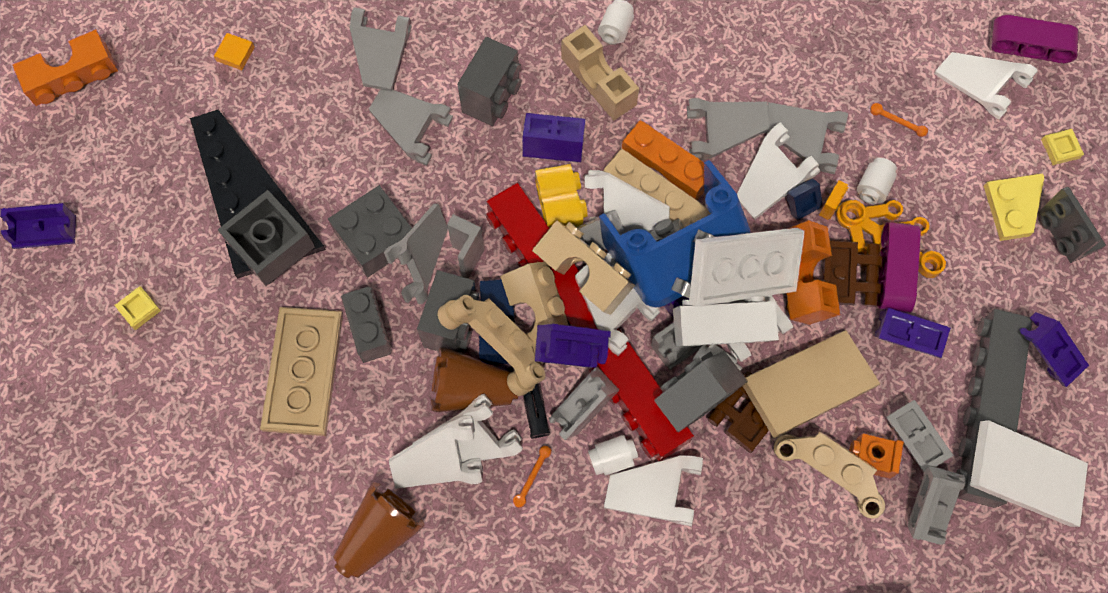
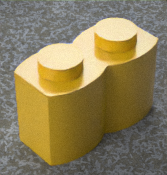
[535,164,588,228]

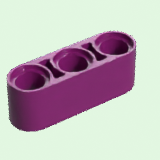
[991,15,1079,64]
[877,221,921,313]

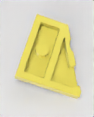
[984,174,1044,241]

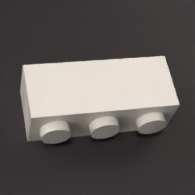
[673,296,779,347]

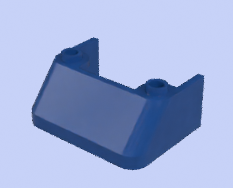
[599,160,752,308]

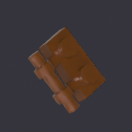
[824,241,883,307]
[707,371,769,454]

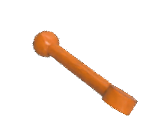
[870,103,928,137]
[513,445,552,508]

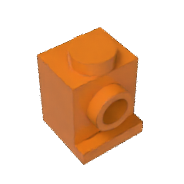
[849,434,904,479]

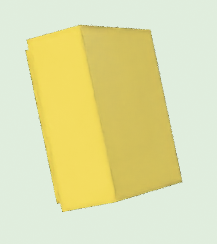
[1041,129,1084,165]
[114,286,161,330]

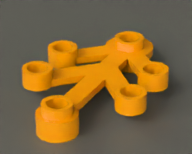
[836,200,946,278]

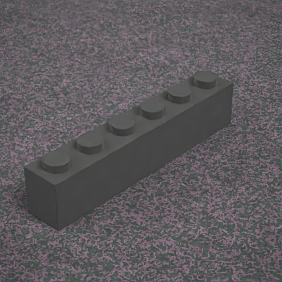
[956,309,1032,508]

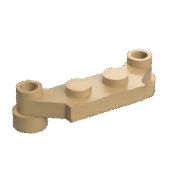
[438,295,545,396]
[774,431,885,519]

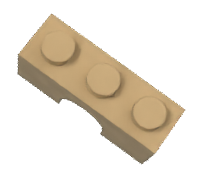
[561,25,639,121]
[532,221,635,315]
[500,261,569,364]

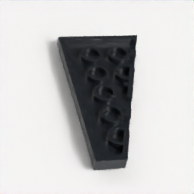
[190,109,326,279]

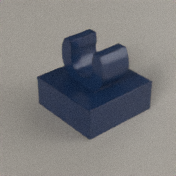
[785,178,823,221]

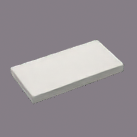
[689,228,805,307]
[970,420,1088,527]

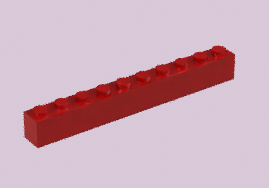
[485,183,694,462]

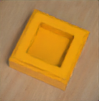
[214,33,255,71]
[819,180,849,220]

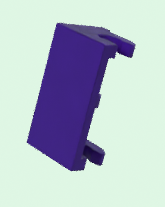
[522,113,586,163]
[0,203,76,249]
[875,308,951,358]
[1020,312,1089,387]
[535,324,611,368]

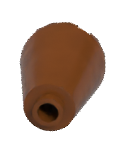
[430,348,519,412]
[333,482,425,578]

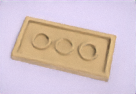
[260,307,343,436]
[743,330,880,438]

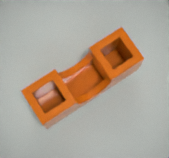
[12,29,118,106]
[622,120,704,200]
[787,220,840,325]

